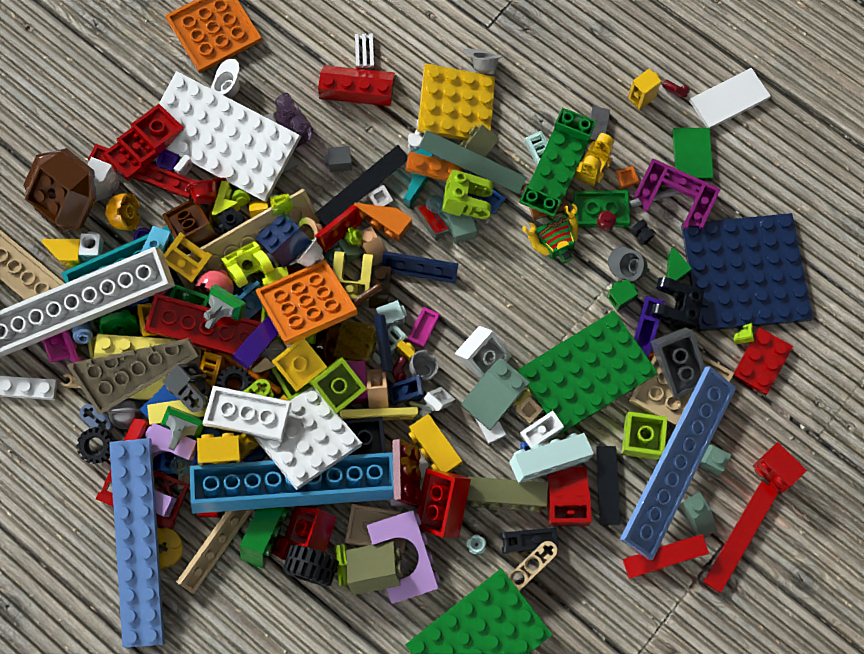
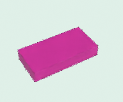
[407,307,441,349]

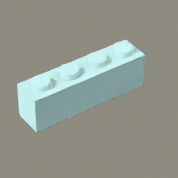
[509,433,594,483]

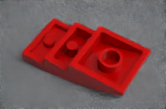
[103,104,184,181]

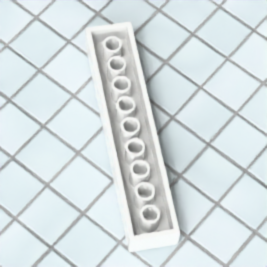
[0,247,175,358]

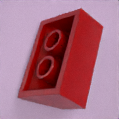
[417,468,471,538]

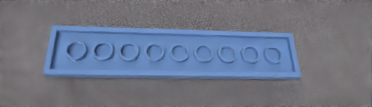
[620,367,736,560]
[109,438,165,648]

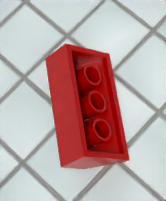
[318,65,395,106]

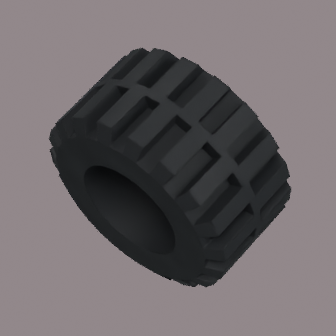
[283,545,339,587]

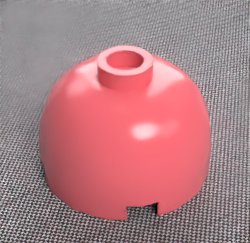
[194,269,234,296]

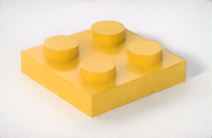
[272,338,327,392]

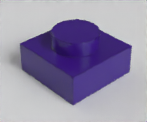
[155,150,180,172]

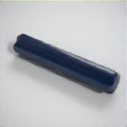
[374,314,394,372]

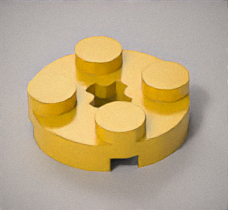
[157,528,184,569]

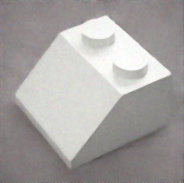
[87,157,120,202]
[455,326,512,379]

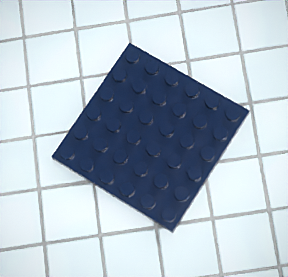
[681,213,813,332]

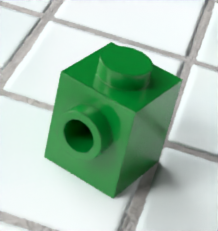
[606,279,638,311]

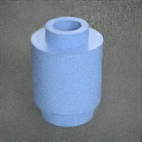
[72,321,93,344]

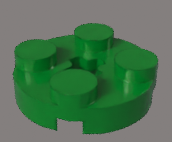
[99,310,140,336]

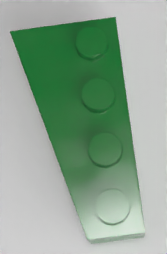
[240,507,289,569]

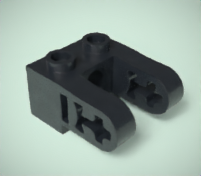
[651,277,704,329]

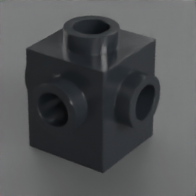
[217,208,246,234]

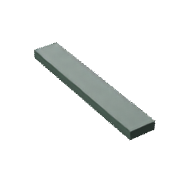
[418,130,526,194]

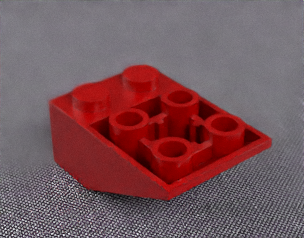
[547,467,592,527]

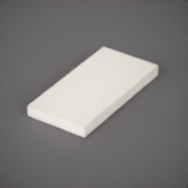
[689,68,771,129]
[203,386,292,442]

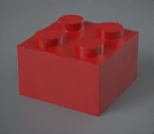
[753,442,807,494]

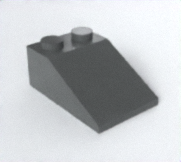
[650,328,705,399]

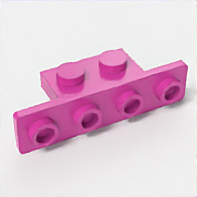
[42,329,82,363]

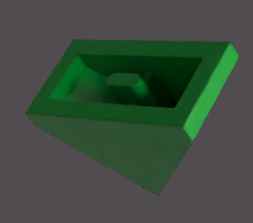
[666,248,692,282]

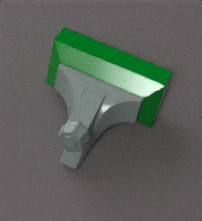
[204,284,246,330]
[161,406,204,451]

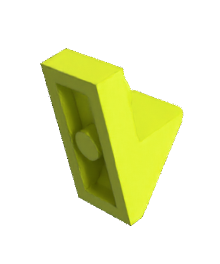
[212,181,240,222]

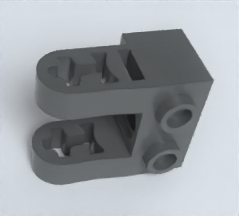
[163,363,212,412]

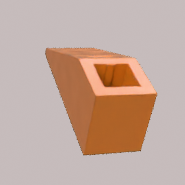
[354,203,412,242]

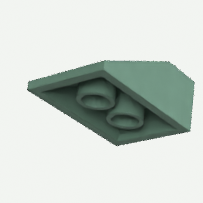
[461,357,530,430]

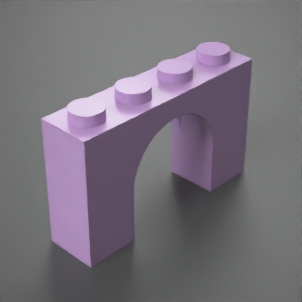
[145,423,197,517]
[367,510,440,604]

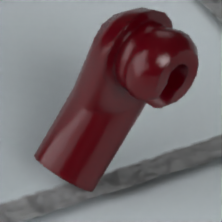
[662,80,690,98]
[392,355,408,382]

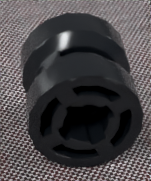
[630,219,656,246]

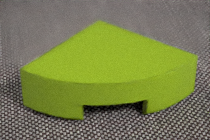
[734,323,754,345]

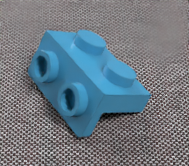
[234,281,262,319]

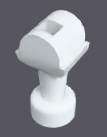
[408,120,424,152]

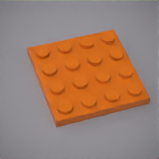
[165,0,262,74]
[255,259,358,346]

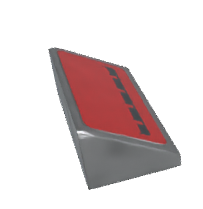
[415,202,451,241]

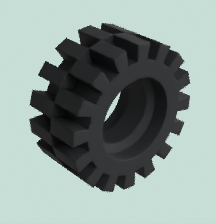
[216,366,253,391]
[76,427,115,464]

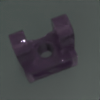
[273,93,313,148]

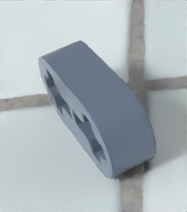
[79,404,113,434]

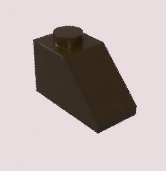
[369,265,392,309]

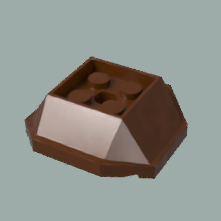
[23,148,96,232]

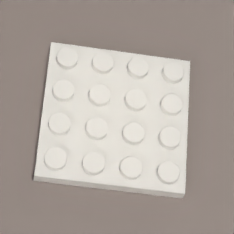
[253,387,362,490]

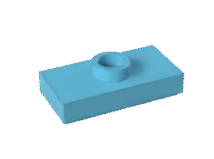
[141,226,172,252]

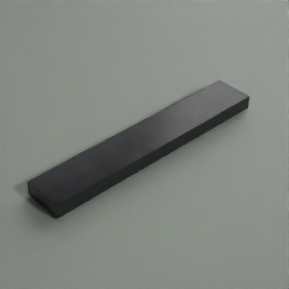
[315,145,408,227]

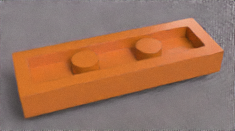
[405,152,463,181]

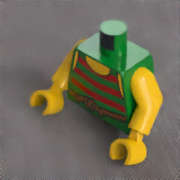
[522,204,578,263]

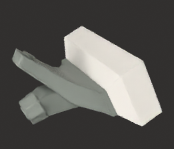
[409,387,456,419]

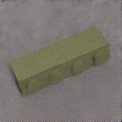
[466,476,548,512]

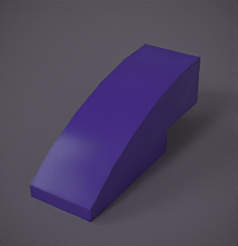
[634,296,665,356]
[233,316,279,370]

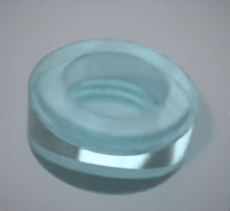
[425,195,443,213]

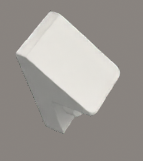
[520,411,564,449]

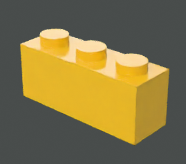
[408,414,462,473]

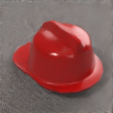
[184,177,227,204]

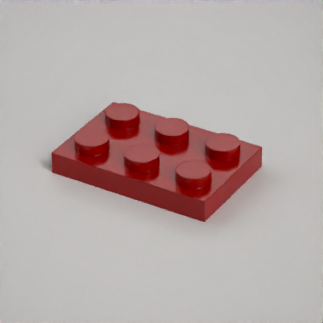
[732,327,793,396]

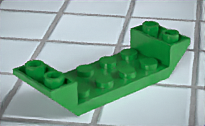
[519,107,597,217]

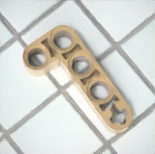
[508,541,558,591]

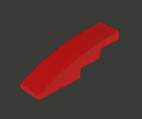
[623,534,709,579]

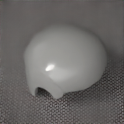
[409,350,439,381]

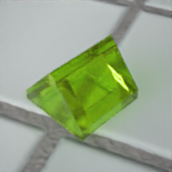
[270,193,293,215]

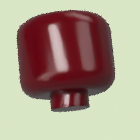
[597,211,616,231]

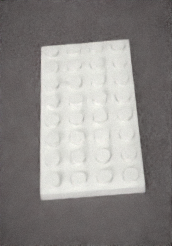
[159,71,301,202]

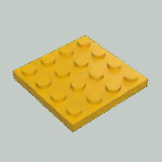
[417,63,495,141]

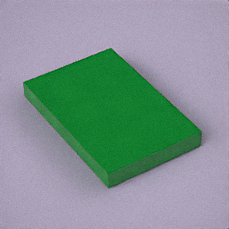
[672,128,713,180]
[573,190,631,228]

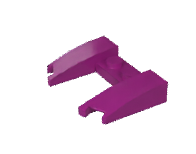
[633,159,721,229]

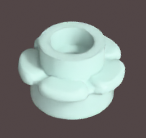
[467,535,486,554]

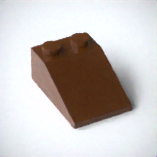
[162,198,218,255]

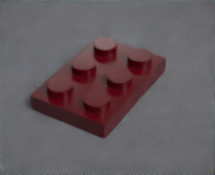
[393,439,422,507]

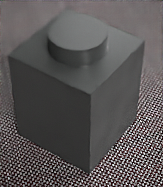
[325,146,352,172]

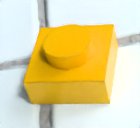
[396,340,415,363]

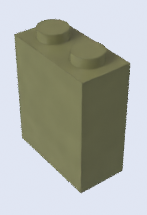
[346,541,403,595]

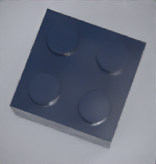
[256,213,312,267]

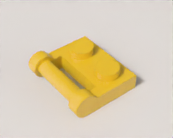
[164,232,212,282]

